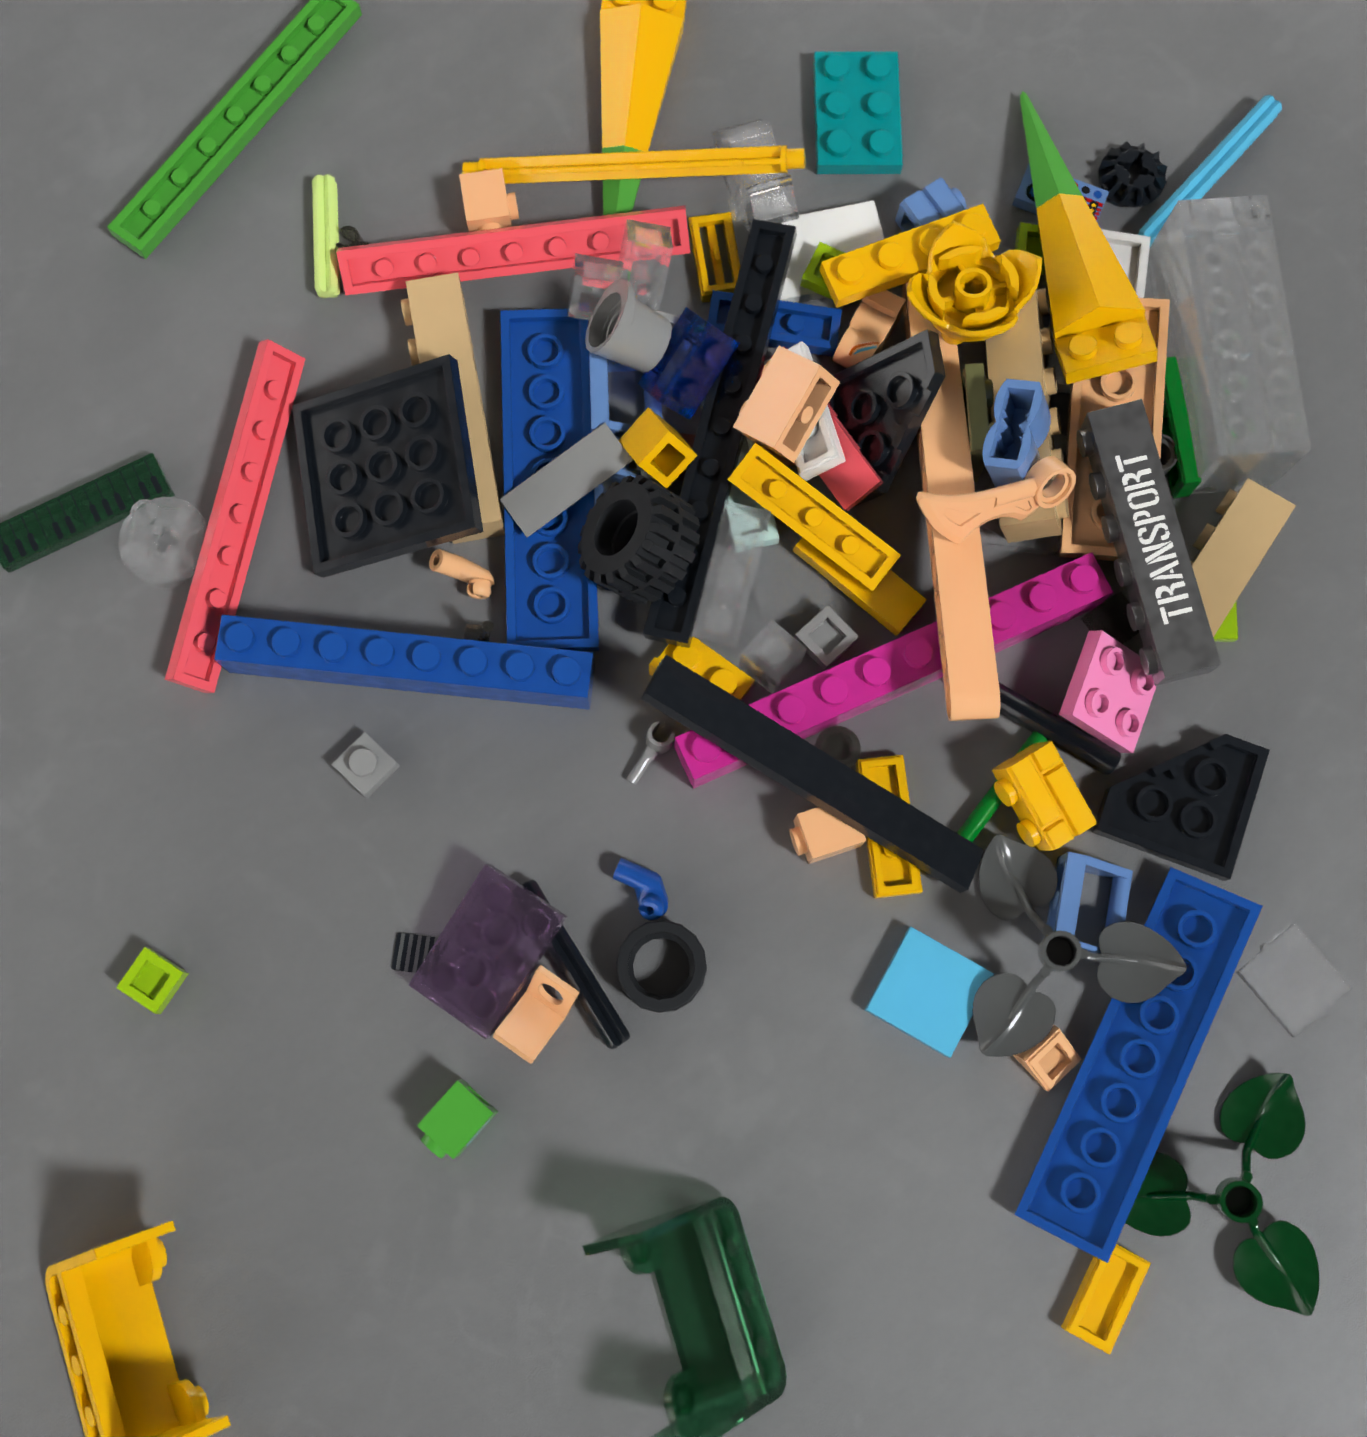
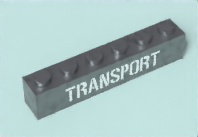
[1077,399,1221,686]

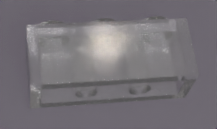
[692,501,771,648]

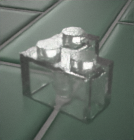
[568,219,673,320]

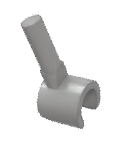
[626,721,675,785]

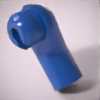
[612,858,669,921]

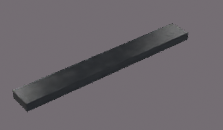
[640,655,984,893]

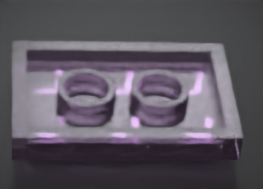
[409,864,568,1039]

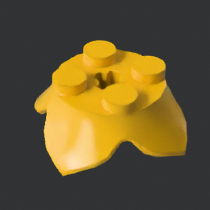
[906,221,1042,345]

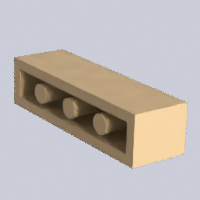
[1191,478,1296,637]

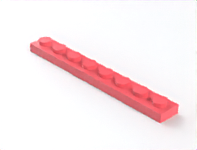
[336,205,690,296]
[164,339,305,693]

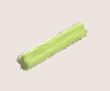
[312,174,340,298]

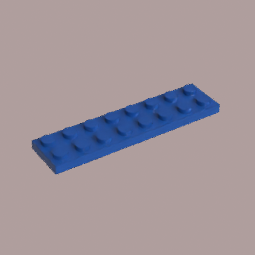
[500,308,600,652]
[1014,867,1263,1263]

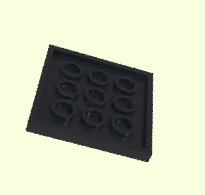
[292,354,483,578]

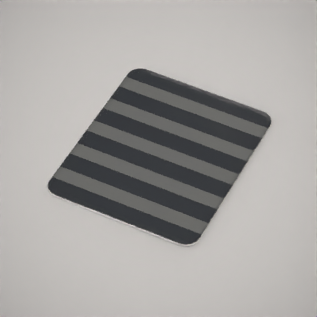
[391,932,443,975]

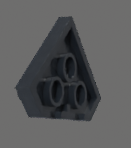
[829,329,946,507]
[1092,734,1270,881]

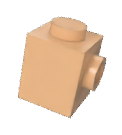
[459,168,519,232]

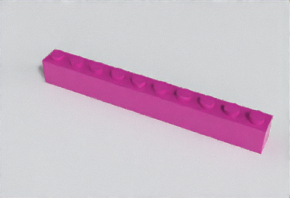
[674,552,1113,789]

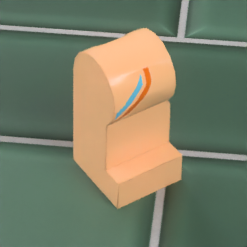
[832,290,906,368]

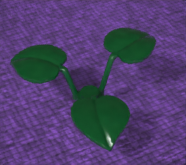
[1125,1073,1320,1316]

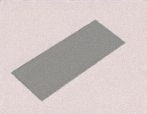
[499,422,633,537]

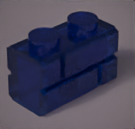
[638,307,739,420]

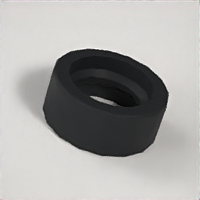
[616,920,707,1013]

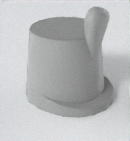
[585,278,687,373]

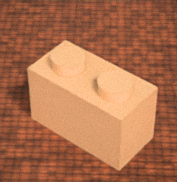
[733,346,840,463]

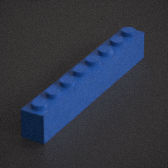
[214,615,595,710]

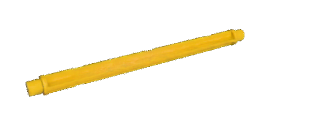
[462,145,805,184]

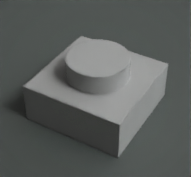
[794,605,859,671]
[331,732,400,799]

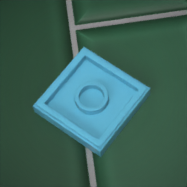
[865,927,994,1058]

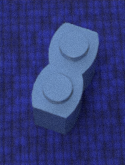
[982,379,1051,487]

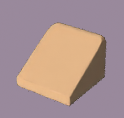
[1013,1025,1082,1092]

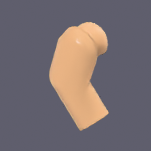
[429,549,494,600]

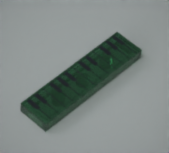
[0,453,175,573]

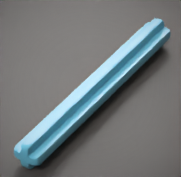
[1137,95,1282,250]

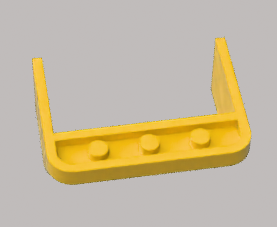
[45,1220,231,1437]

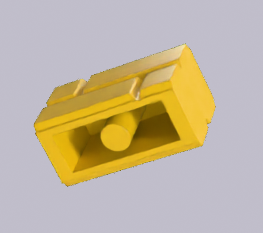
[992,741,1097,851]

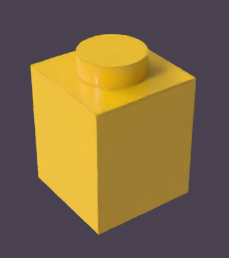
[618,407,698,489]

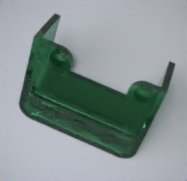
[583,1197,787,1437]

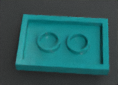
[813,51,903,174]

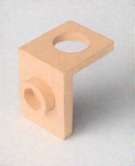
[493,965,579,1064]

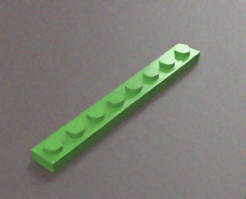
[107,0,362,259]

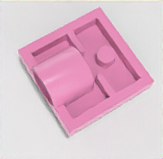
[1059,630,1157,754]

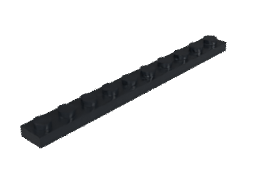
[643,219,797,648]

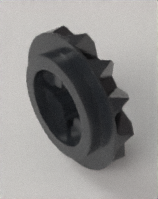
[1098,141,1167,207]

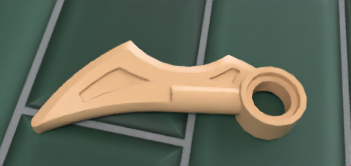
[916,456,1076,545]

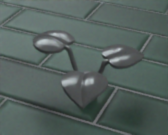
[973,834,1187,1057]

